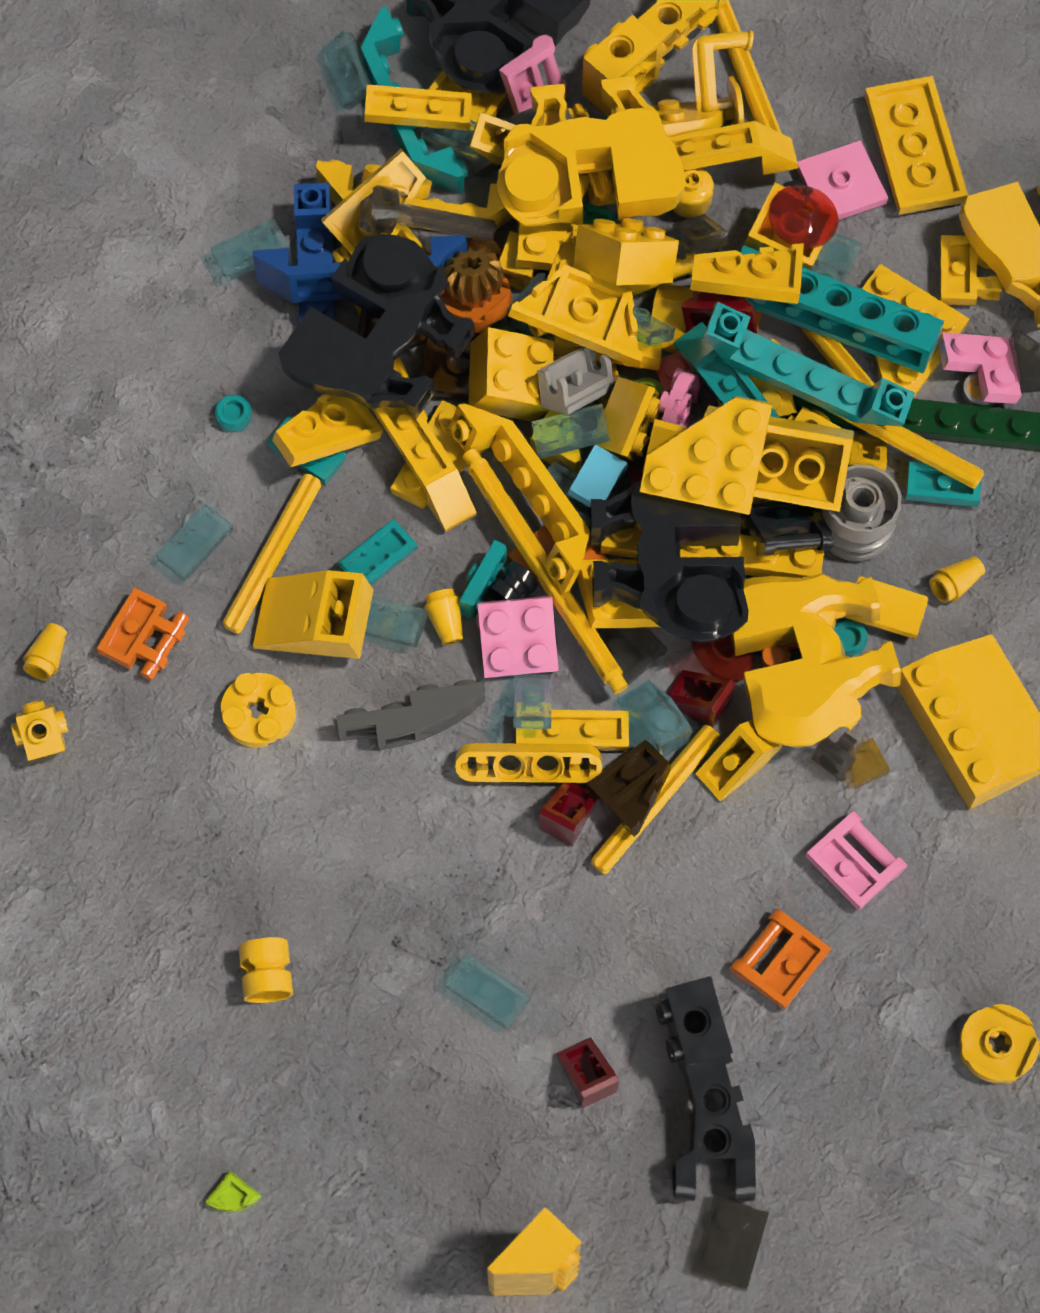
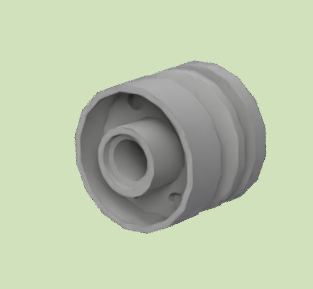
[819,464,902,562]

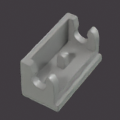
[537,346,616,415]

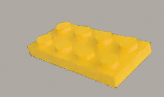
[864,76,968,215]

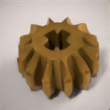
[444,247,504,306]

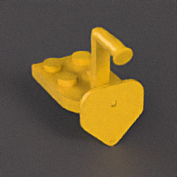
[652,30,754,137]

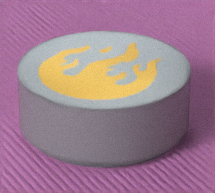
[962,372,995,407]

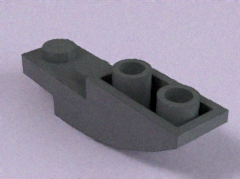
[336,679,485,751]

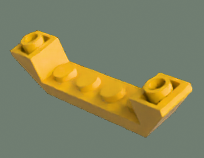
[587,121,798,206]
[316,160,514,237]
[448,403,590,593]
[372,407,477,533]

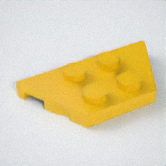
[508,264,643,368]

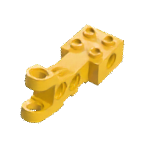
[582,0,726,117]

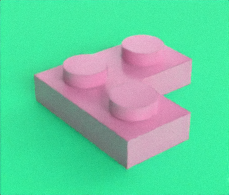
[938,332,1022,404]

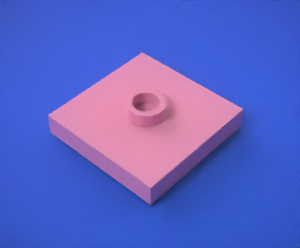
[796,140,888,222]

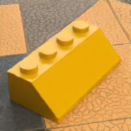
[704,406,854,512]
[487,1207,582,1296]

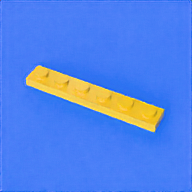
[600,529,824,578]

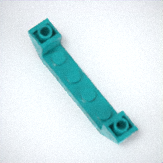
[361,6,468,194]
[704,302,915,426]
[673,322,780,418]

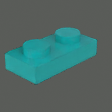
[905,461,982,507]

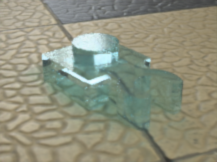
[815,230,863,281]

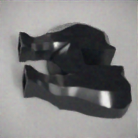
[406,0,590,94]
[278,234,474,418]
[589,481,749,643]

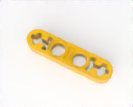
[455,743,602,783]

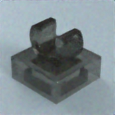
[812,732,857,782]

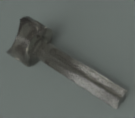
[359,185,497,242]

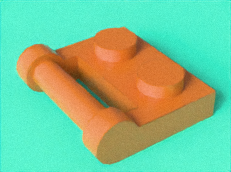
[729,909,831,1011]

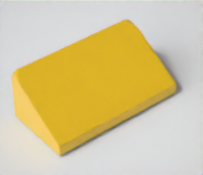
[845,576,929,639]

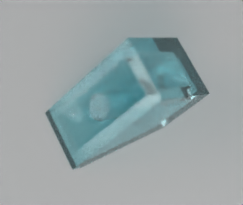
[618,680,692,757]

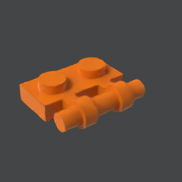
[97,587,190,681]

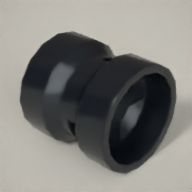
[487,561,539,601]

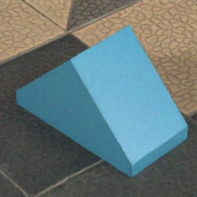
[567,444,628,507]

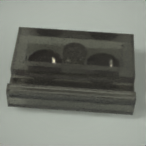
[661,214,729,260]
[595,627,667,685]
[691,1195,769,1291]

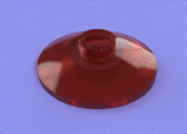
[768,185,839,249]
[691,635,754,683]

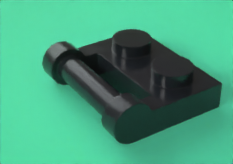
[740,501,833,556]

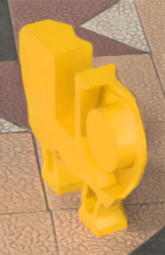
[496,76,685,226]
[959,181,1040,327]
[730,573,901,747]

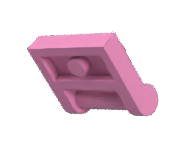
[499,35,569,115]
[805,811,908,911]

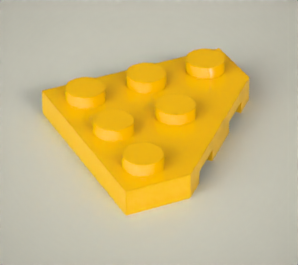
[862,264,970,399]
[640,396,773,515]

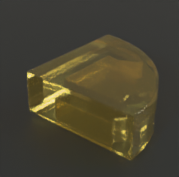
[851,738,890,789]

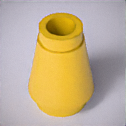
[929,556,985,603]
[424,588,464,646]
[23,623,67,681]

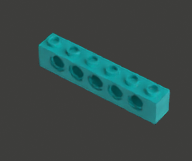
[740,245,944,374]

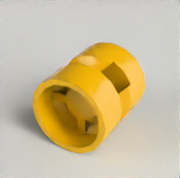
[238,937,294,1003]

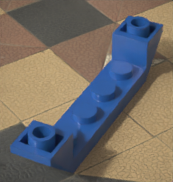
[294,183,335,323]
[253,234,467,303]

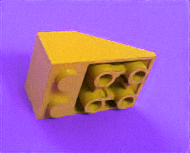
[253,570,373,659]

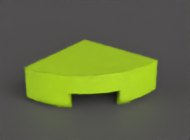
[205,1171,262,1212]

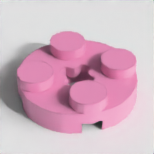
[658,367,701,427]

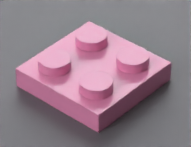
[477,596,559,678]

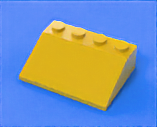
[897,634,1040,810]

